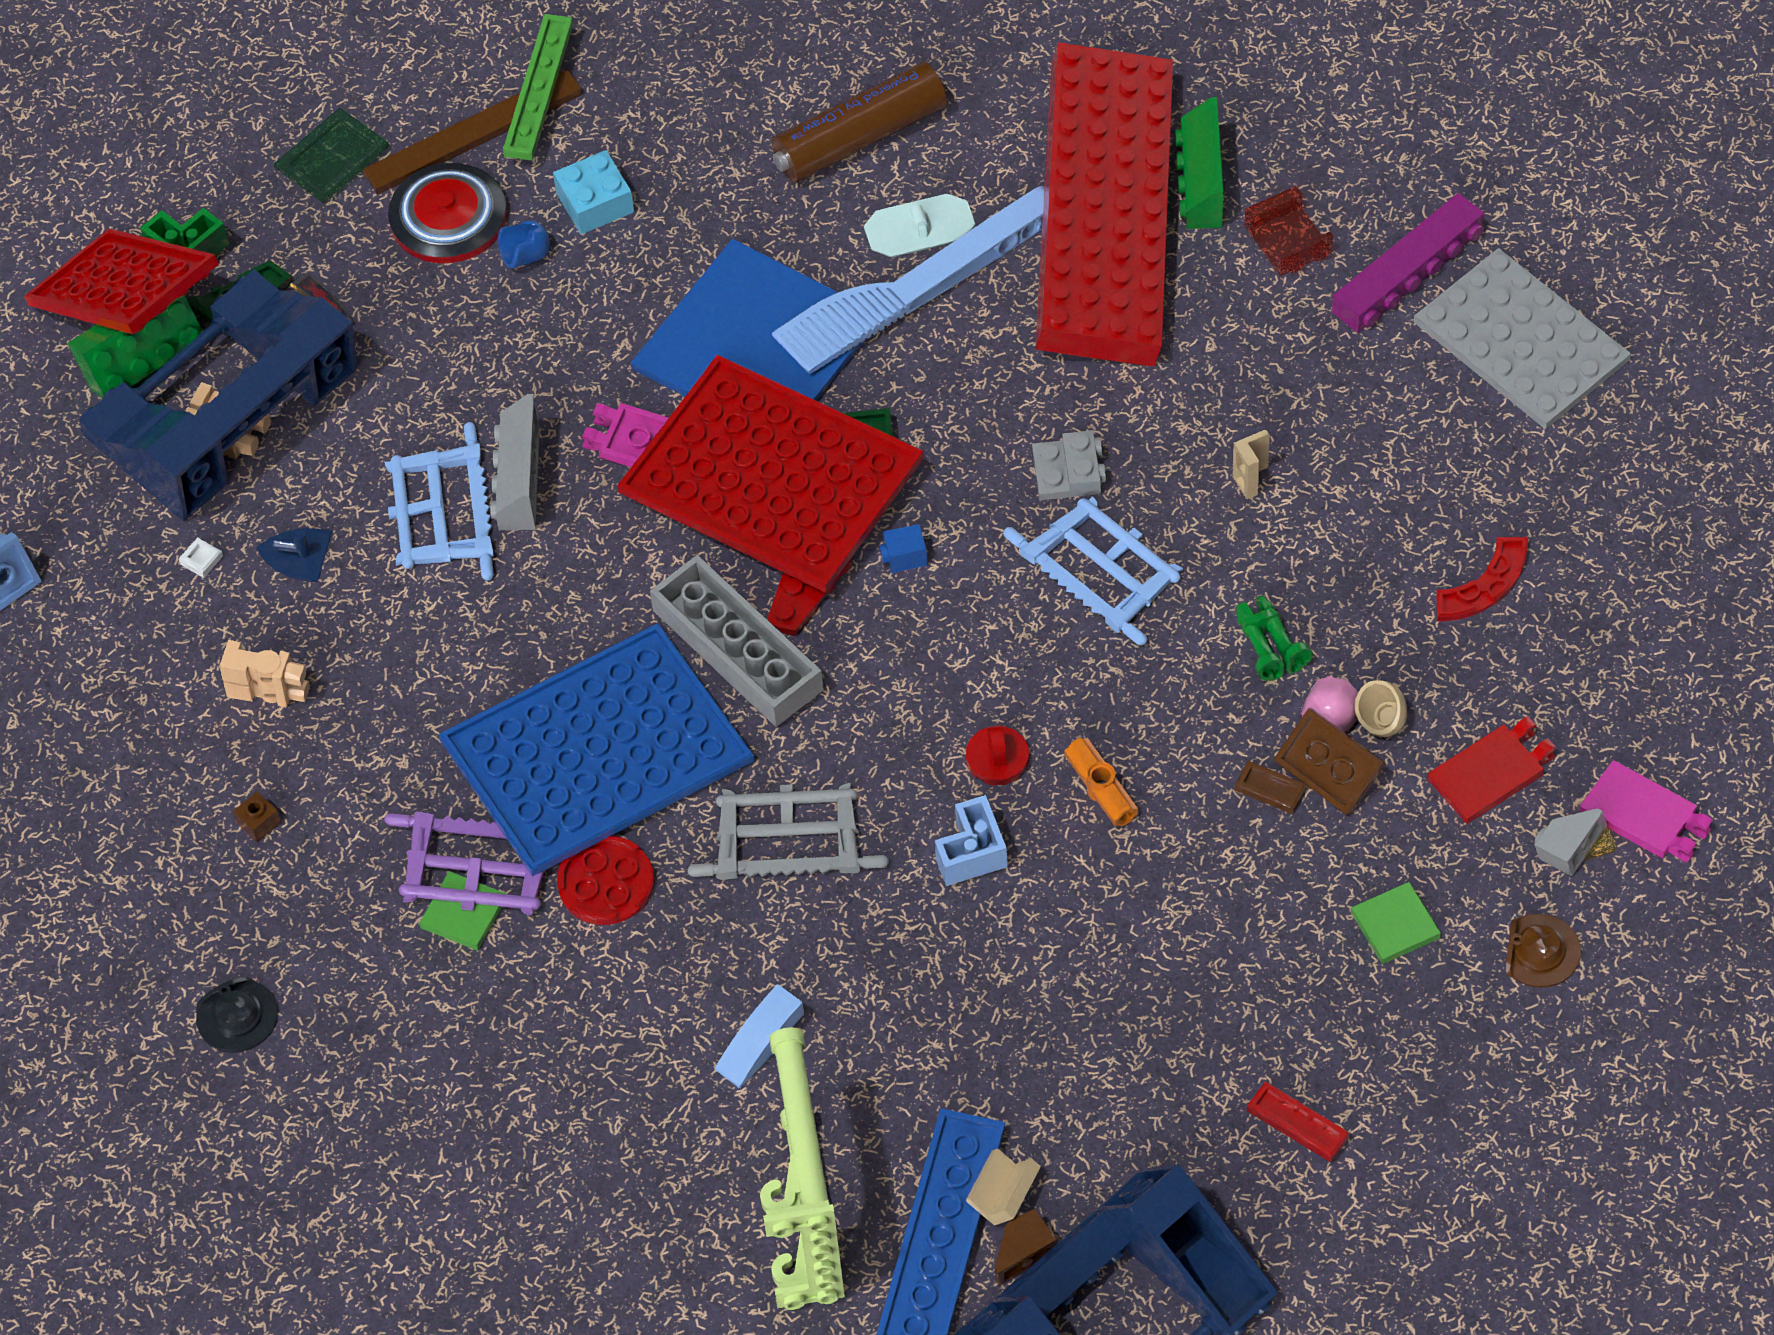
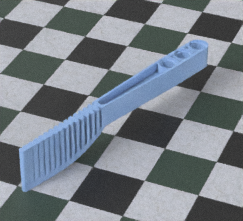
[772,186,1044,374]

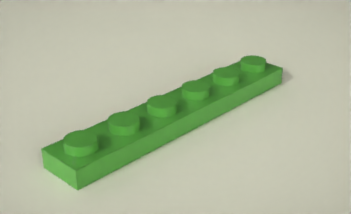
[503,14,573,161]

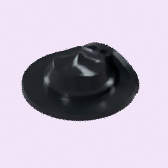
[196,977,278,1053]

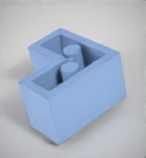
[935,795,1007,886]

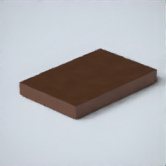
[1273,708,1386,816]

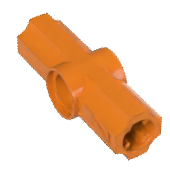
[1064,737,1138,827]

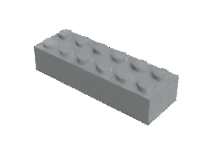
[650,555,823,727]

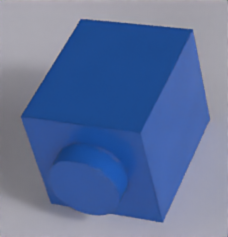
[879,524,927,573]

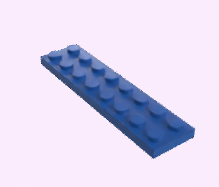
[876,1108,1006,1335]

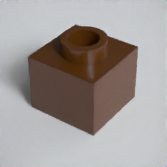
[233,792,281,842]

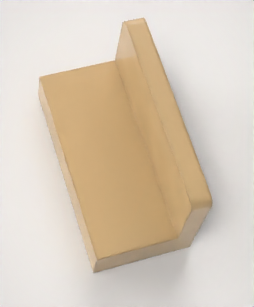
[1233,430,1270,499]
[966,1149,1041,1226]

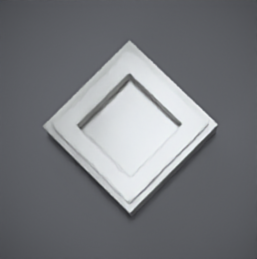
[179,537,223,578]

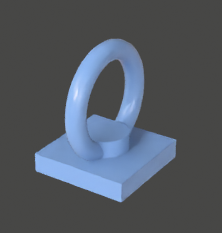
[0,532,42,611]

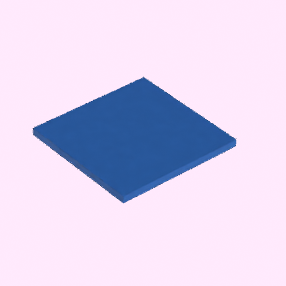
[631,239,867,401]

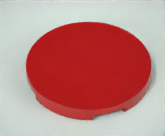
[557,836,654,925]

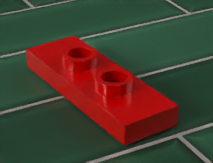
[1246,1081,1350,1162]

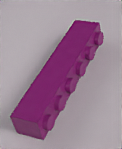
[1332,193,1484,333]

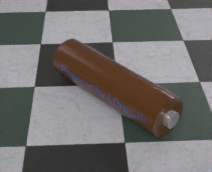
[771,61,947,183]

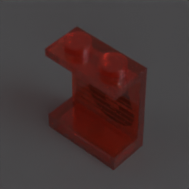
[1244,186,1333,277]

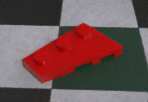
[767,560,852,636]

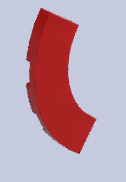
[1436,537,1528,622]

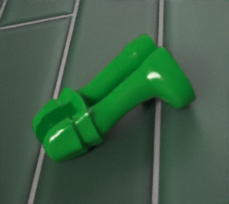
[1236,595,1313,681]

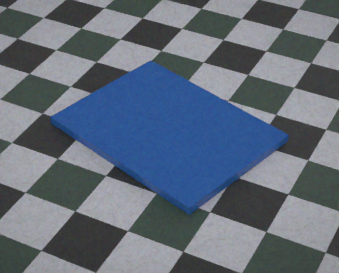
[439,623,754,877]

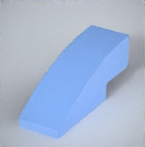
[715,984,804,1088]

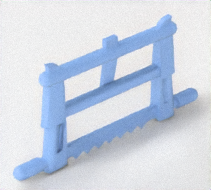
[385,422,494,581]
[1003,496,1183,645]

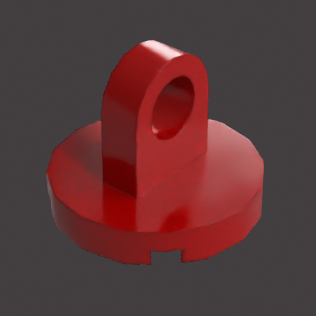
[966,725,1029,785]

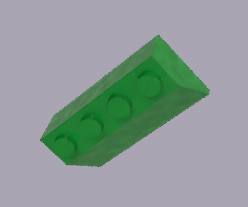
[1175,97,1223,229]

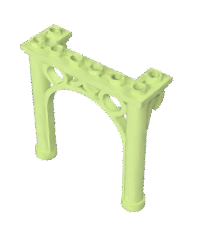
[760,1027,845,1310]

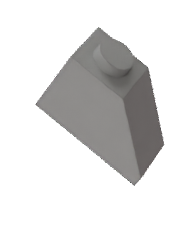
[1535,808,1607,876]

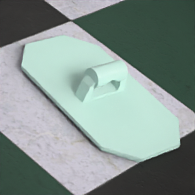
[864,194,975,258]

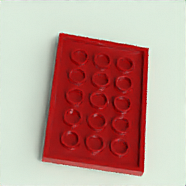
[24,228,219,334]

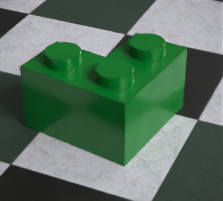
[140,208,229,256]

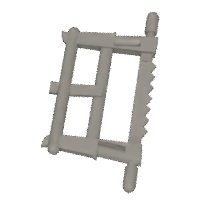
[687,783,889,880]

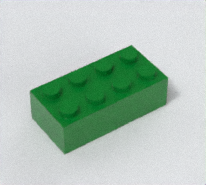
[67,295,203,399]

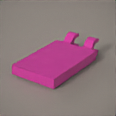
[582,403,668,467]
[1579,760,1713,863]

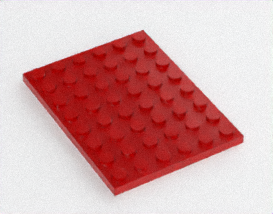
[617,355,924,593]

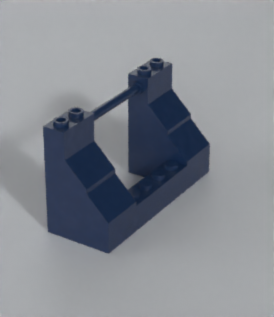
[79,269,358,521]
[954,1164,1278,1335]

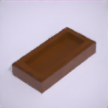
[1234,761,1307,814]

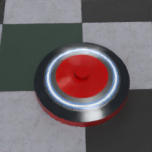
[388,163,507,264]

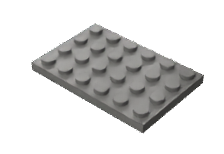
[1414,248,1631,430]

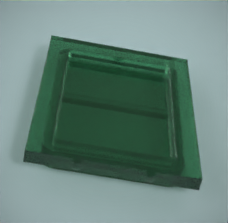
[274,107,390,203]

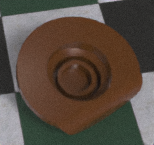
[1505,914,1581,988]

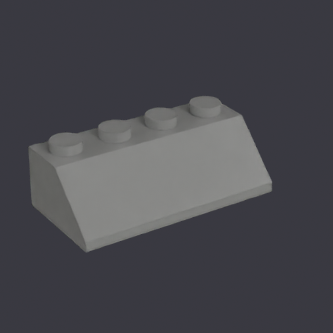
[490,394,540,531]

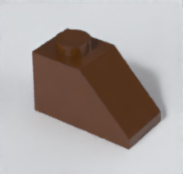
[995,1208,1056,1286]

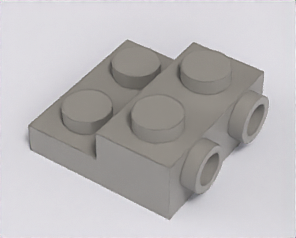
[1032,430,1106,501]

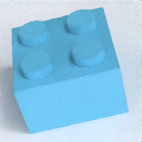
[553,150,634,235]

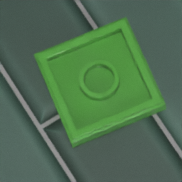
[419,871,506,951]
[1351,882,1441,964]

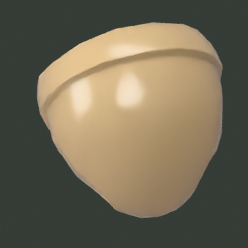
[1355,680,1407,737]

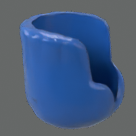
[498,220,550,269]

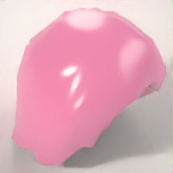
[1302,676,1358,732]

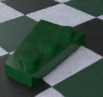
[187,260,293,338]

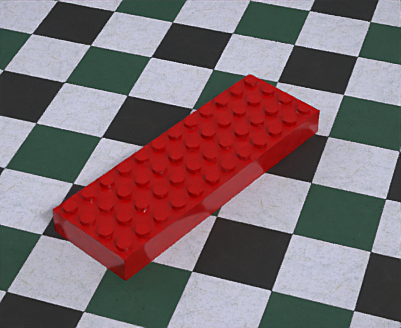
[1035,42,1173,366]

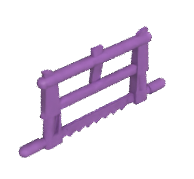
[384,812,547,916]

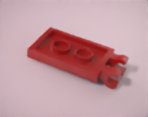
[1427,716,1556,824]

